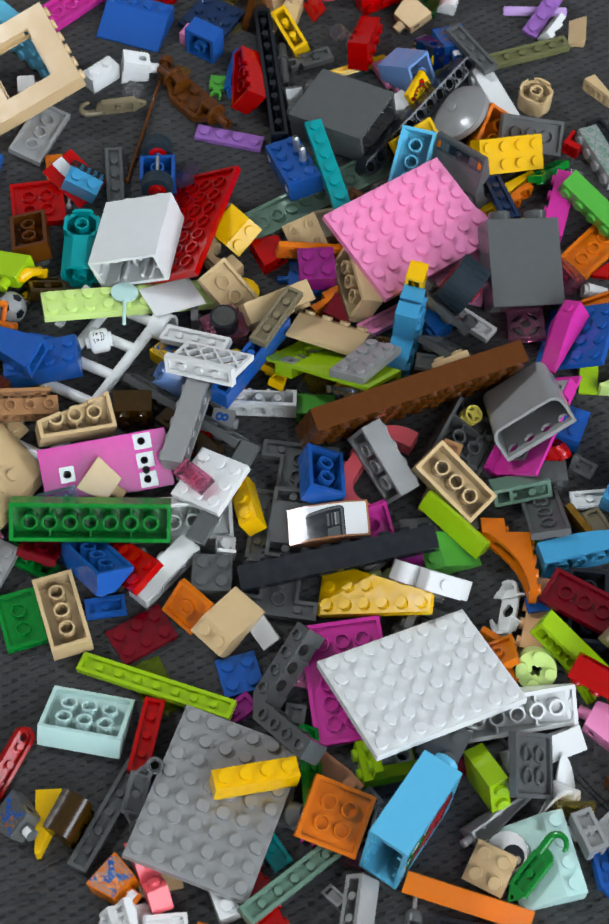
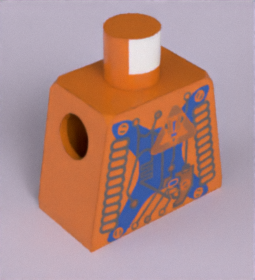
[86,852,141,905]

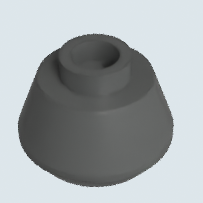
[284,801,303,831]

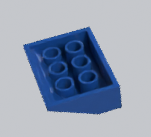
[96,0,175,53]

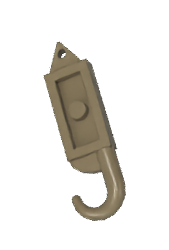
[78,96,147,117]

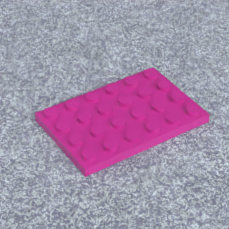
[304,615,383,747]

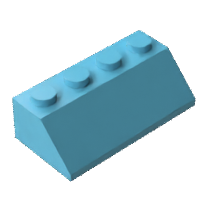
[388,125,437,182]

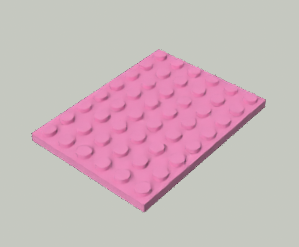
[322,157,486,302]

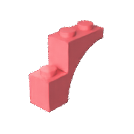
[123,842,174,915]

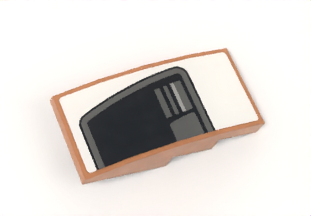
[287,499,371,548]

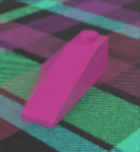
[541,299,590,374]

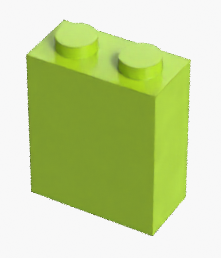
[464,743,511,813]

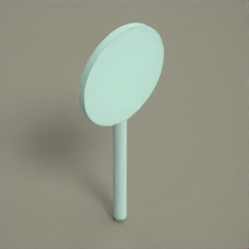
[111,282,138,325]

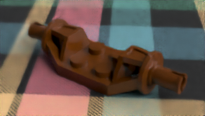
[157,63,232,130]

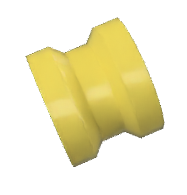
[459,405,483,426]

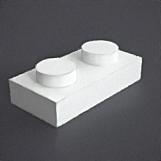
[537,13,566,41]

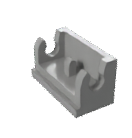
[568,806,609,861]

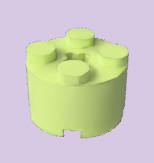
[515,646,557,687]

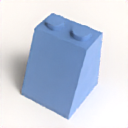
[377,47,436,92]

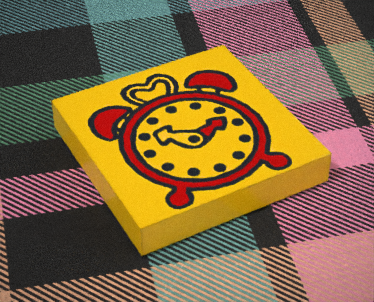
[404,70,431,106]

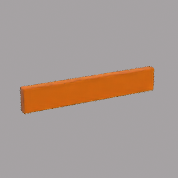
[401,870,535,924]

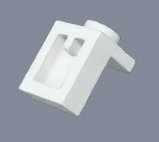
[215,535,236,561]

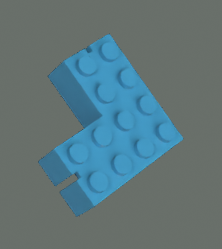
[382,284,428,385]

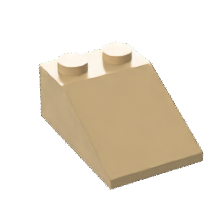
[191,586,266,658]

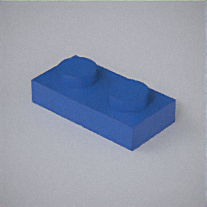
[84,594,127,621]

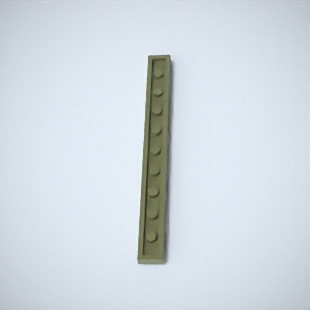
[433,35,571,79]

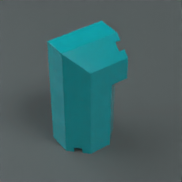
[60,209,101,287]

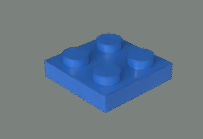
[214,650,262,699]

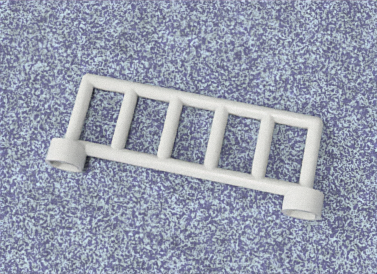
[19,313,178,478]

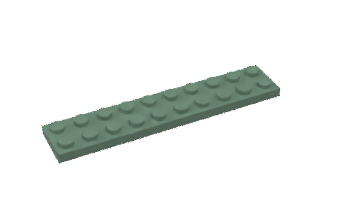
[244,156,394,239]

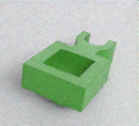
[209,75,226,101]

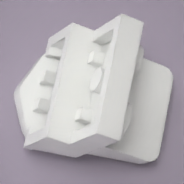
[98,896,151,924]

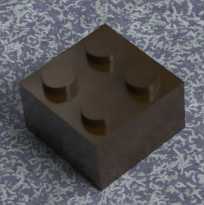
[113,390,154,429]

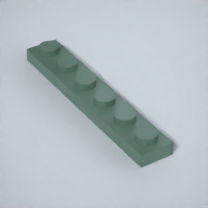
[236,846,343,924]

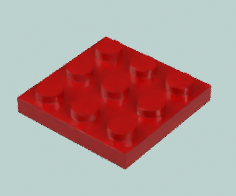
[9,180,66,226]

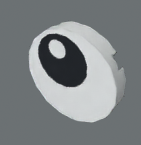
[488,831,529,875]

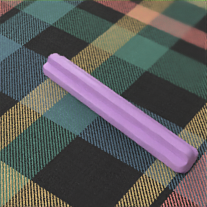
[503,6,567,17]

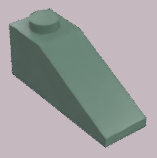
[488,476,552,508]

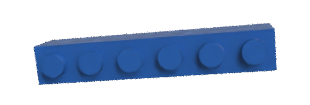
[211,317,290,409]

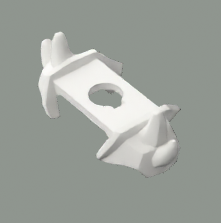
[489,580,525,638]

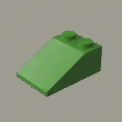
[423,532,482,574]

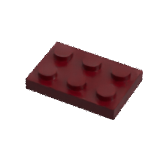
[105,604,178,665]

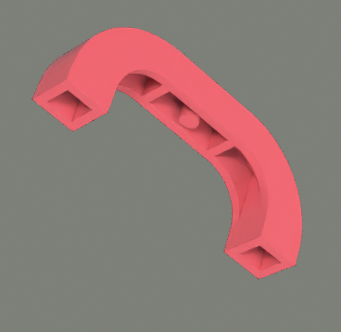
[343,425,419,505]

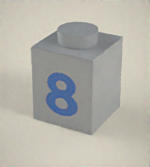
[211,407,239,431]

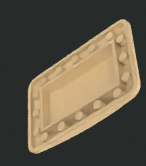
[0,423,43,530]

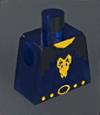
[414,34,450,71]

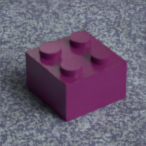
[296,247,337,290]

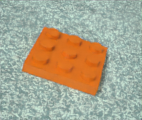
[293,773,377,860]

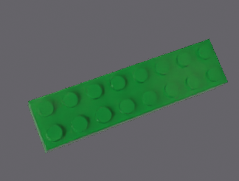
[9,496,171,543]

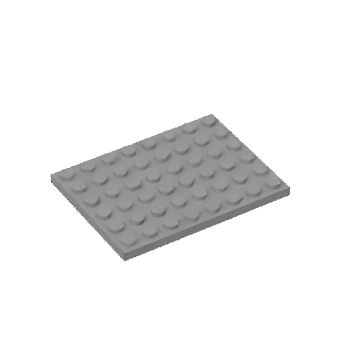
[122,705,300,904]

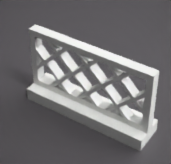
[164,341,254,387]

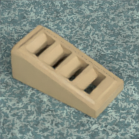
[582,74,609,108]

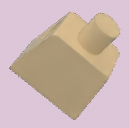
[392,0,432,34]
[77,457,127,497]

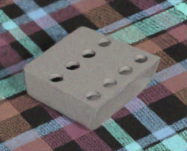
[483,362,577,462]

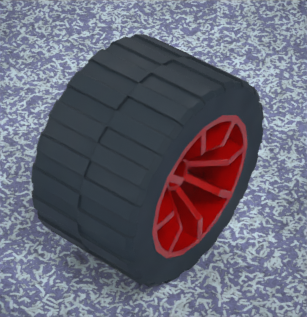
[433,254,491,315]

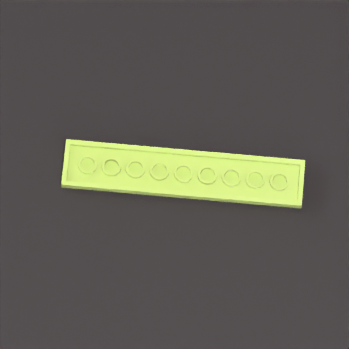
[40,280,218,322]

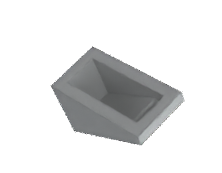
[321,883,343,914]

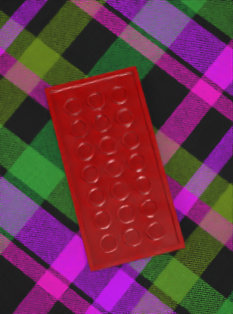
[141,165,241,284]

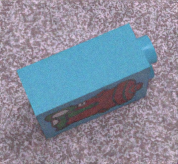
[359,750,462,890]

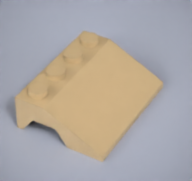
[285,309,372,355]

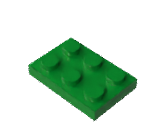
[0,587,48,654]

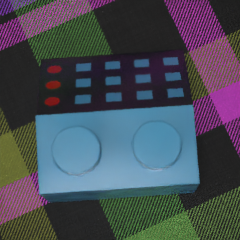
[61,159,106,204]

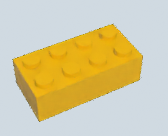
[470,134,544,175]

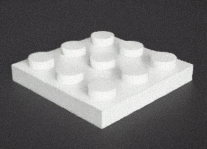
[170,447,251,517]

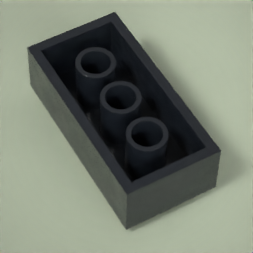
[564,567,609,654]

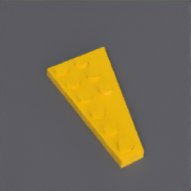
[317,569,435,618]

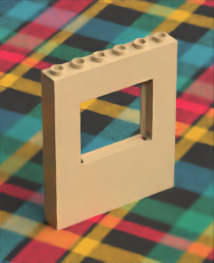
[0,2,86,136]

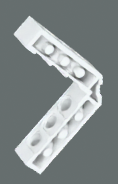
[207,323,297,418]

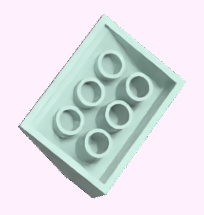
[37,685,135,759]
[498,808,588,910]

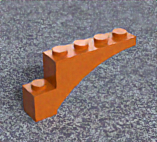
[479,518,541,604]

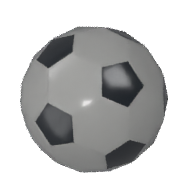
[0,291,27,323]

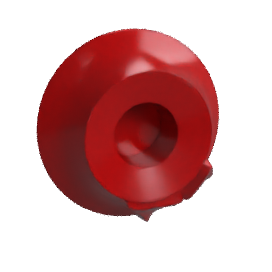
[544,439,571,462]

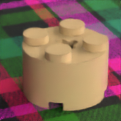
[517,78,553,118]

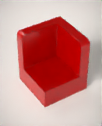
[561,130,582,159]

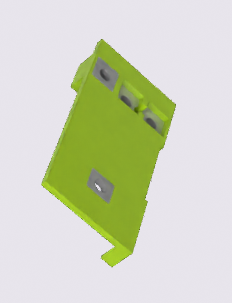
[266,341,401,391]

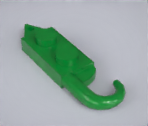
[508,831,569,903]

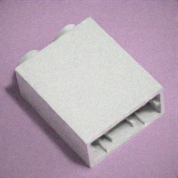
[88,192,184,287]

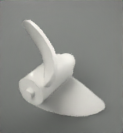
[539,755,581,814]

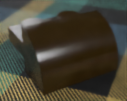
[25,276,68,302]
[42,788,94,850]

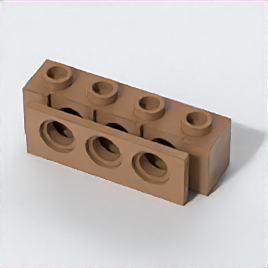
[0,387,59,423]

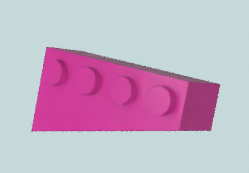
[544,169,573,243]

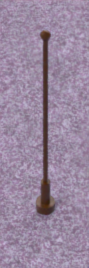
[124,55,173,184]

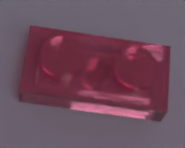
[173,458,215,495]

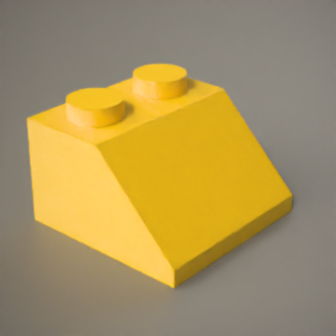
[215,203,262,257]

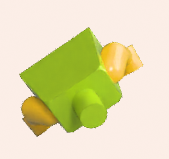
[0,251,48,293]

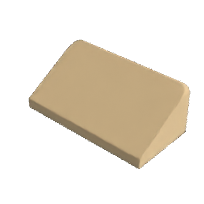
[568,16,587,48]

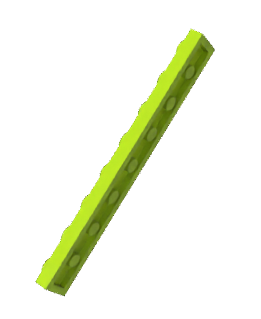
[76,651,237,721]

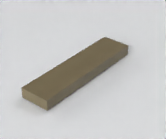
[249,285,303,349]

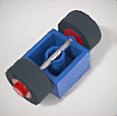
[140,134,176,196]

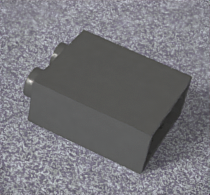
[286,69,396,161]
[478,209,565,313]

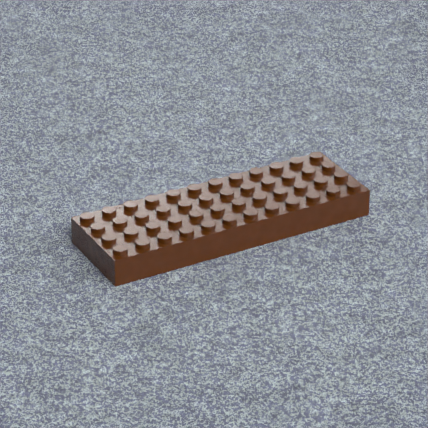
[295,339,529,450]

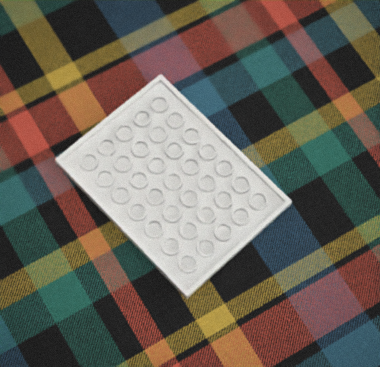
[317,609,527,761]

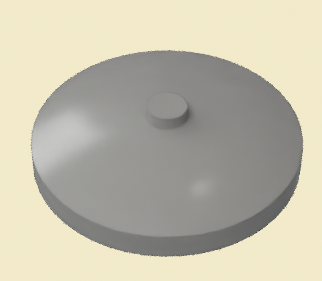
[429,86,489,141]

